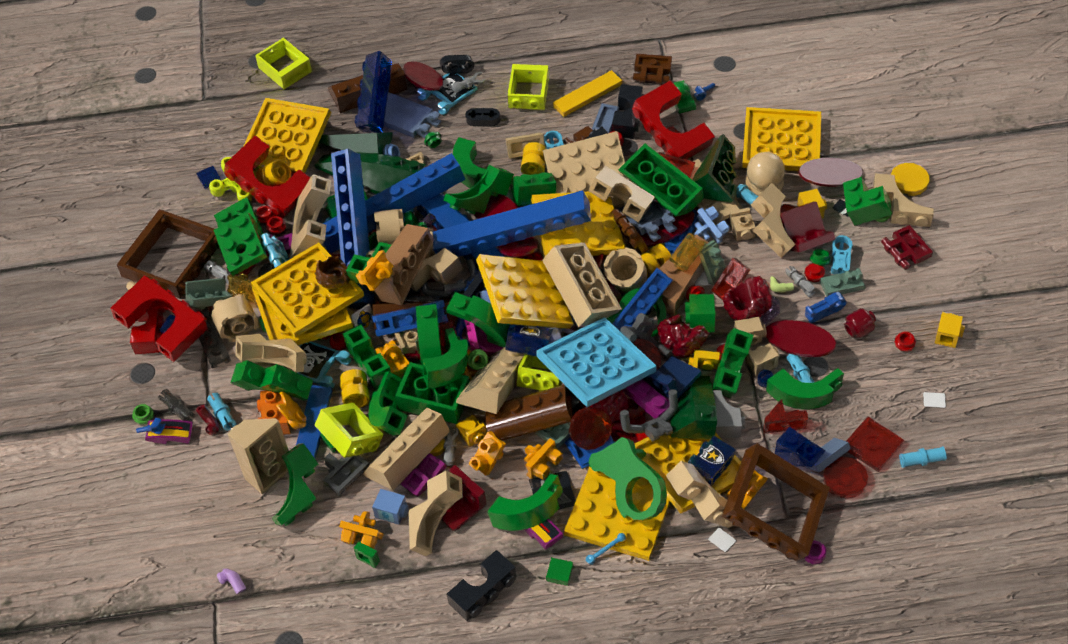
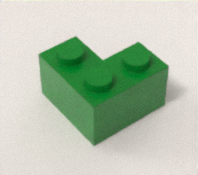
[843,177,892,226]

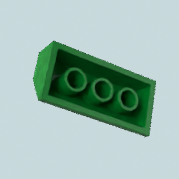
[618,143,704,217]

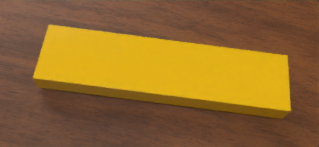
[553,70,622,117]

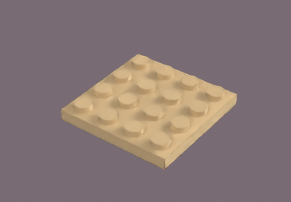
[543,131,629,209]

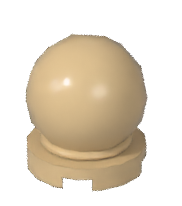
[746,152,785,196]
[604,248,647,294]

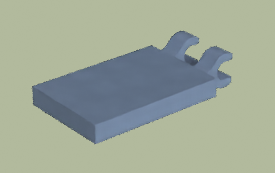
[367,92,441,138]
[616,200,677,242]

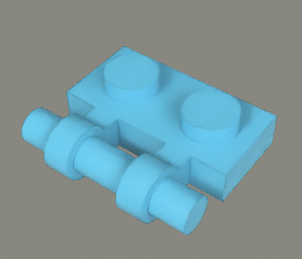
[261,233,289,268]

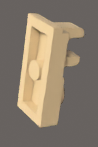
[505,133,545,158]

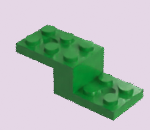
[213,197,267,276]

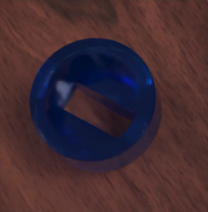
[757,369,774,388]

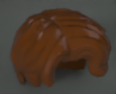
[314,256,351,290]

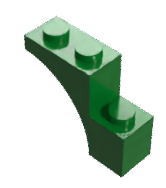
[444,165,514,215]
[230,360,313,401]
[272,443,319,526]

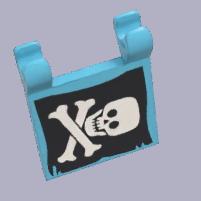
[418,73,478,115]
[297,341,352,389]

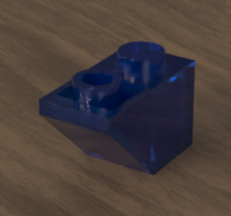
[775,427,826,467]

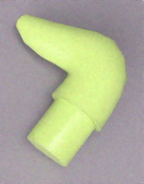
[770,276,794,293]

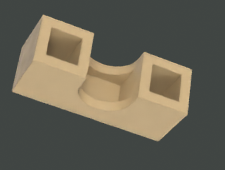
[589,166,655,223]

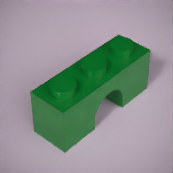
[343,325,391,390]
[712,328,754,398]

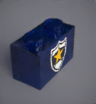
[505,324,553,356]
[688,436,736,487]

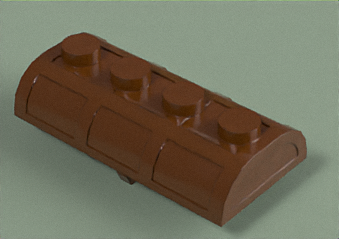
[486,384,572,441]

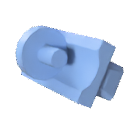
[695,206,729,244]

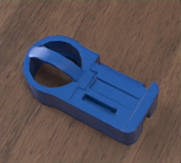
[805,292,847,324]

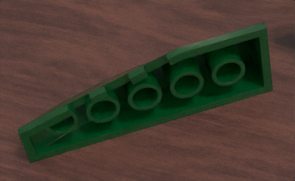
[315,152,426,194]

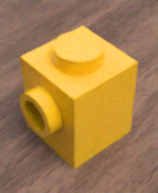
[797,189,827,219]
[935,312,965,348]

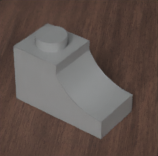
[713,390,745,438]

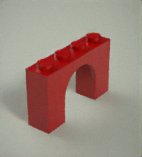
[632,80,715,166]
[224,135,310,219]
[110,275,207,362]

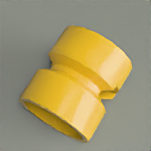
[520,142,547,175]
[256,160,291,186]
[641,244,672,279]
[340,369,370,408]

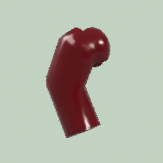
[196,404,220,435]

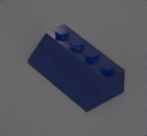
[355,51,392,133]

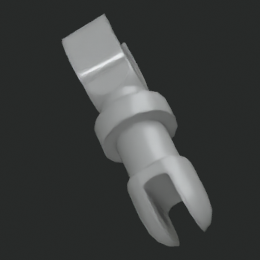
[451,72,485,93]
[785,266,816,297]
[443,426,459,466]

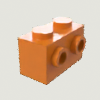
[257,390,291,435]

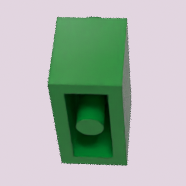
[685,294,715,332]

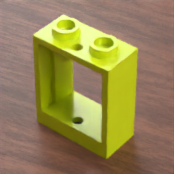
[255,37,312,89]
[507,64,549,110]
[517,344,562,391]
[315,402,384,458]

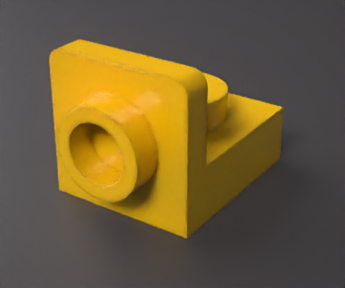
[689,350,720,370]
[455,415,487,447]

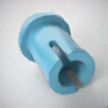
[736,184,758,206]

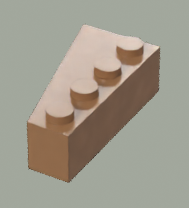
[375,224,434,305]
[644,234,709,316]

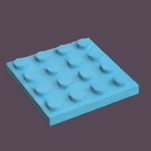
[537,317,656,407]

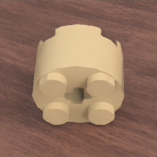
[374,209,405,244]
[211,294,259,342]

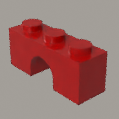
[130,309,166,355]

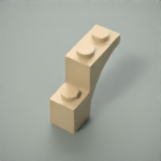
[872,173,934,227]
[751,183,795,258]
[411,248,463,291]
[236,334,307,372]
[666,461,733,528]
[409,471,463,556]

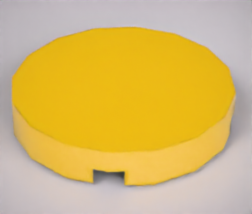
[891,163,929,196]

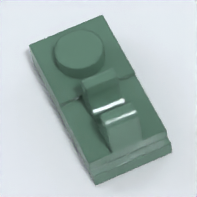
[698,240,728,286]
[820,268,866,297]

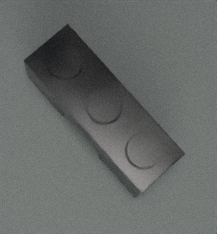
[612,84,645,139]
[447,550,517,621]

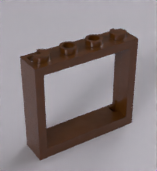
[116,209,220,299]
[722,443,830,561]

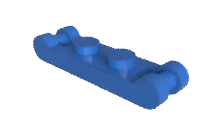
[372,300,448,336]

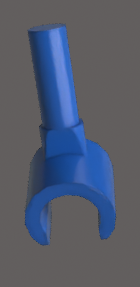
[694,83,715,101]
[136,418,166,435]

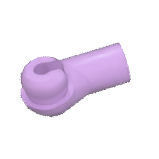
[217,568,247,594]

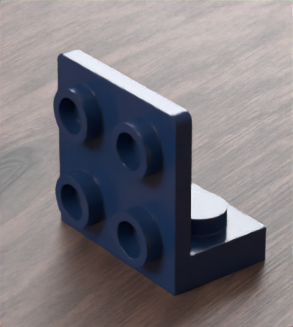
[643,357,702,398]

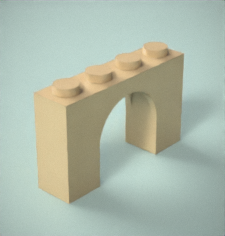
[290,174,331,259]

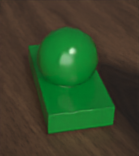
[674,80,696,114]

